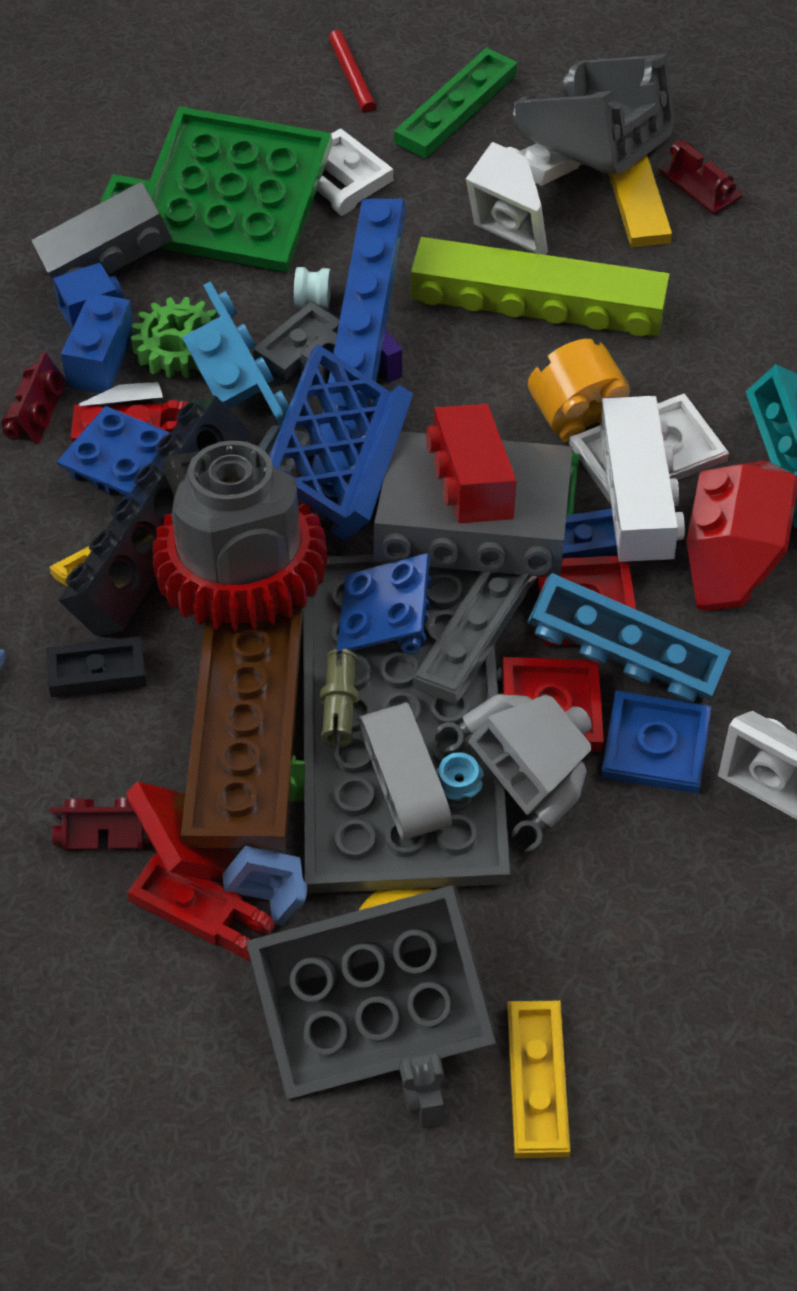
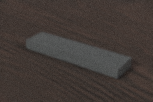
[412,571,537,705]

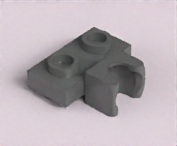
[253,301,340,384]

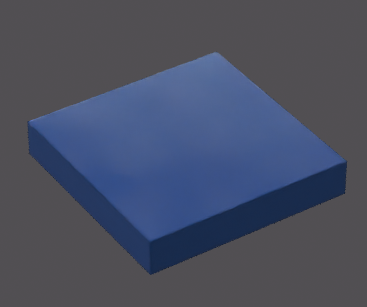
[601,691,711,794]

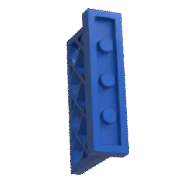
[269,344,413,542]

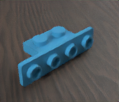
[182,281,289,427]

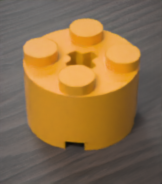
[528,339,630,443]

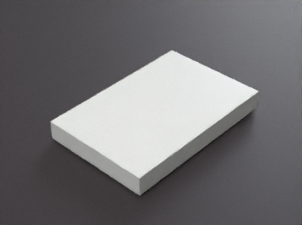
[569,393,729,504]

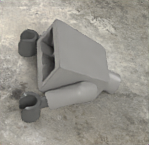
[435,694,591,852]

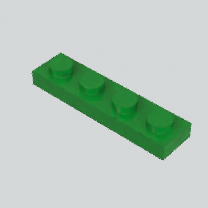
[394,47,518,159]

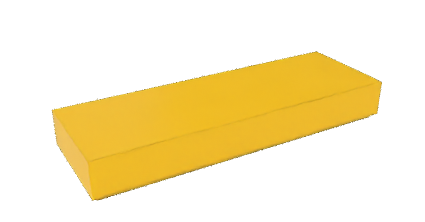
[609,155,672,248]
[507,1001,570,1158]

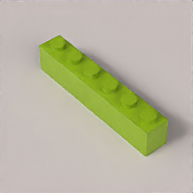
[411,237,670,337]

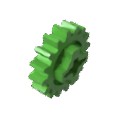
[131,297,218,379]

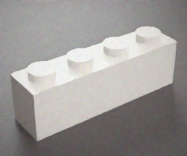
[600,396,685,562]

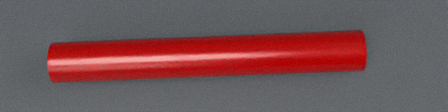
[328,30,376,113]

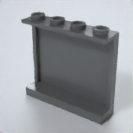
[373,431,573,577]

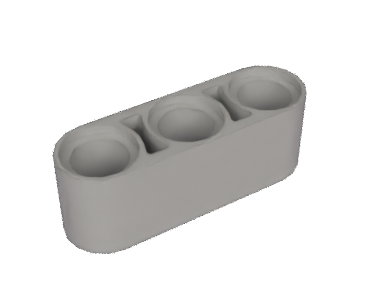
[359,703,452,840]

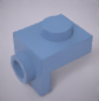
[222,846,307,926]

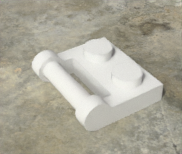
[317,128,393,216]

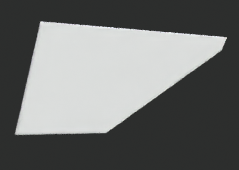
[79,382,163,406]

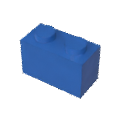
[61,292,134,393]

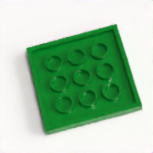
[146,106,333,273]

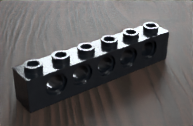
[58,395,251,637]

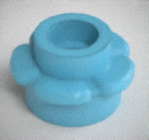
[436,753,484,801]

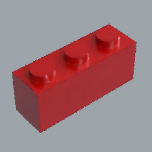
[426,404,517,524]

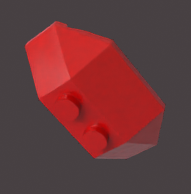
[686,460,797,611]

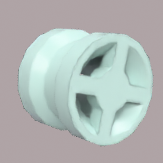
[294,267,331,311]

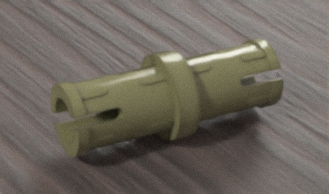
[320,649,359,747]

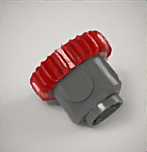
[152,441,327,631]

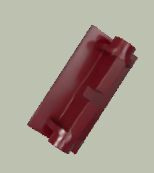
[659,140,743,214]
[1,352,66,444]
[50,798,153,851]

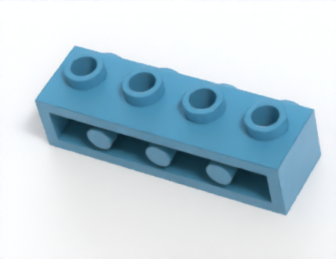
[527,573,731,703]

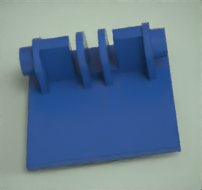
[57,406,169,497]
[337,553,431,654]

